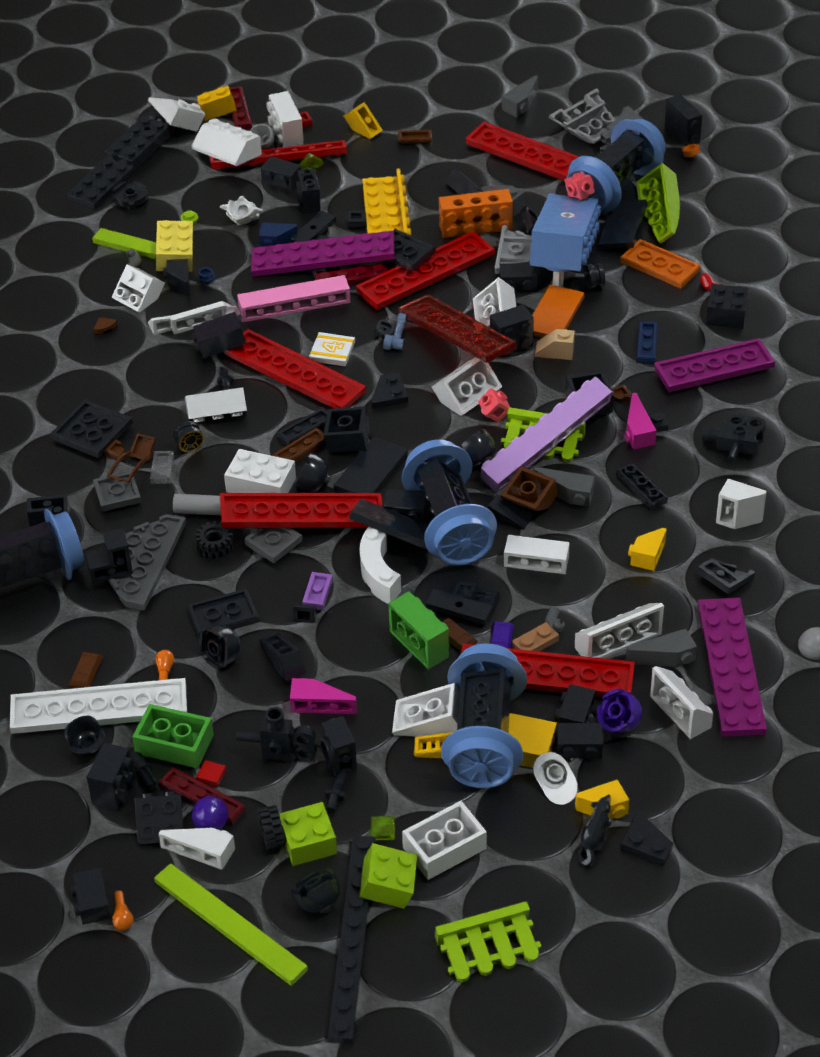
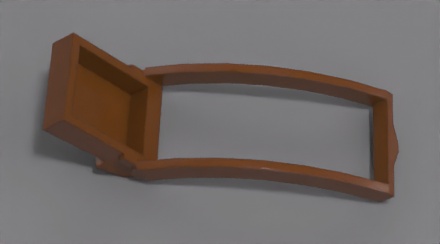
[107,433,156,483]

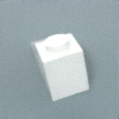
[159,828,235,870]

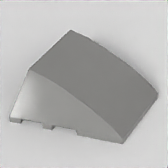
[549,88,615,144]

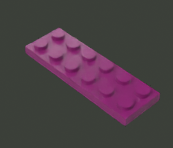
[654,338,775,393]

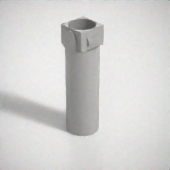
[173,494,221,516]

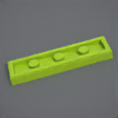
[92,228,156,259]

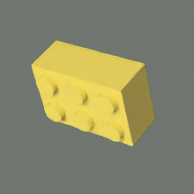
[156,220,193,272]

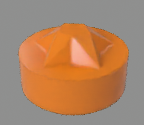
[682,144,700,158]

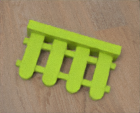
[501,407,586,463]
[435,901,542,982]

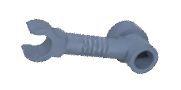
[383,313,406,350]

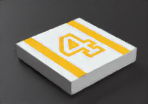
[309,332,355,366]

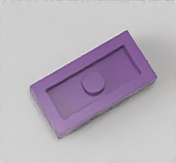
[302,572,333,610]

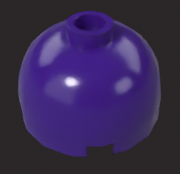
[597,689,642,735]

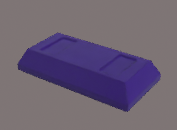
[489,621,514,648]

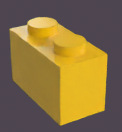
[197,86,237,121]

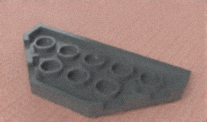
[108,514,186,610]

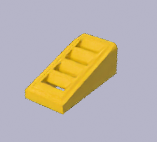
[414,731,455,758]

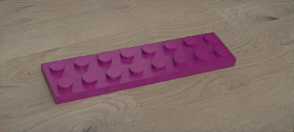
[251,230,395,277]
[698,598,767,737]

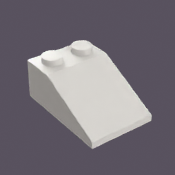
[148,98,205,131]
[392,683,460,737]

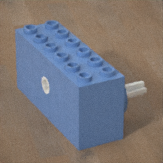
[530,194,601,287]

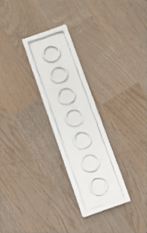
[10,678,187,734]

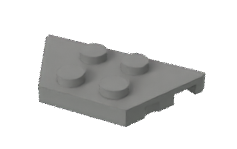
[495,225,532,274]

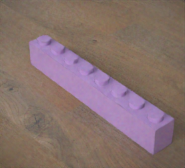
[480,376,612,493]

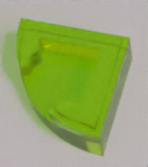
[299,153,323,170]

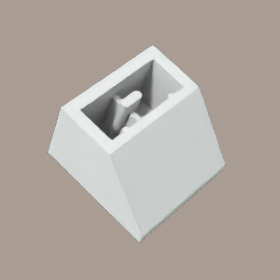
[112,264,165,312]
[716,479,767,529]

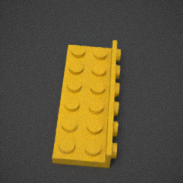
[362,169,411,235]

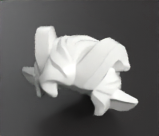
[220,196,263,225]

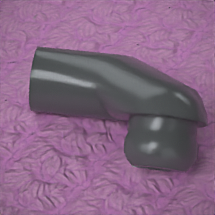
[126,249,141,268]
[545,606,565,633]

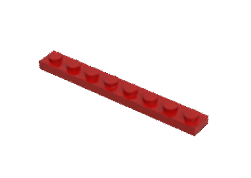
[210,140,347,170]

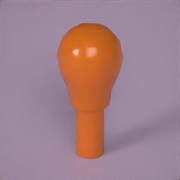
[155,650,174,680]
[112,891,134,931]

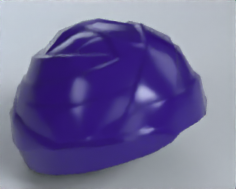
[192,796,228,830]

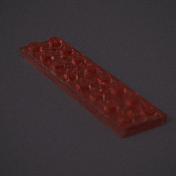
[398,294,517,363]

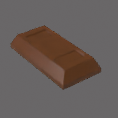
[398,130,432,144]
[443,618,478,653]
[68,652,103,688]

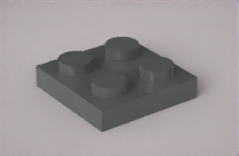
[93,470,141,512]
[244,528,303,563]

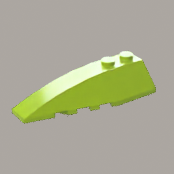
[636,163,680,243]

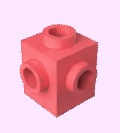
[565,172,595,200]
[478,388,511,423]

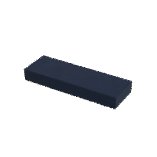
[636,321,658,364]

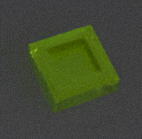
[371,816,395,840]

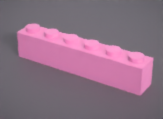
[237,275,350,322]

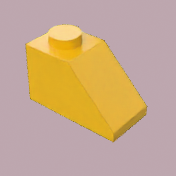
[344,102,383,139]
[628,528,667,571]
[575,779,629,819]

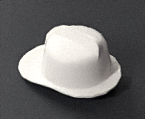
[533,752,577,805]

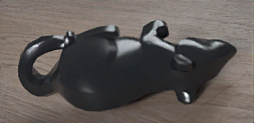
[578,794,612,867]

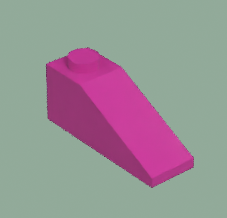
[624,393,656,450]
[290,678,357,714]

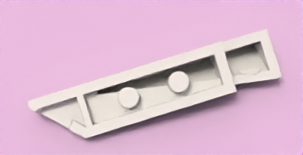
[148,301,241,335]

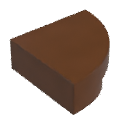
[94,317,117,334]
[611,384,632,402]
[104,439,124,462]

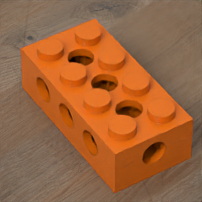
[439,189,513,238]

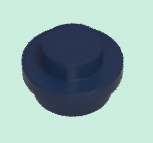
[197,267,215,284]

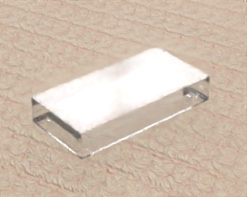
[150,451,174,484]

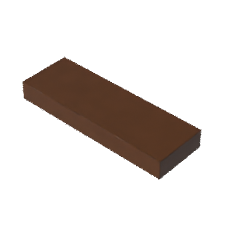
[271,428,326,463]

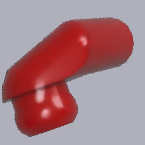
[700,273,721,291]

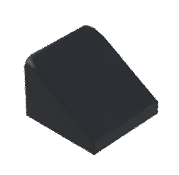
[293,604,317,623]

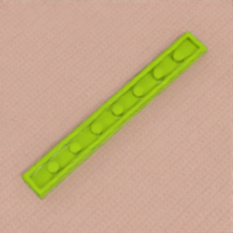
[154,863,308,986]

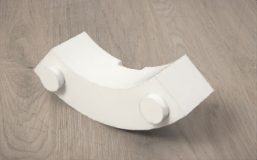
[360,527,401,604]

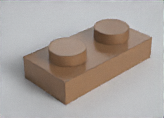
[512,622,559,651]

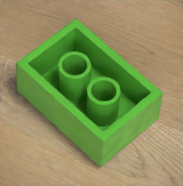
[389,592,449,669]
[132,704,214,769]

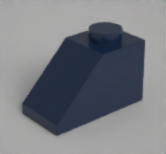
[259,223,298,247]

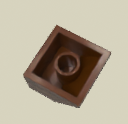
[501,466,558,511]

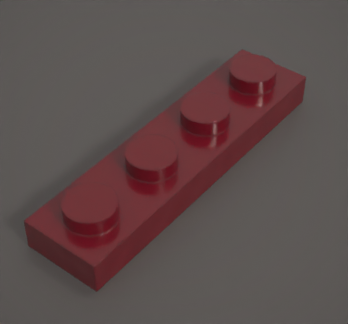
[314,263,388,286]

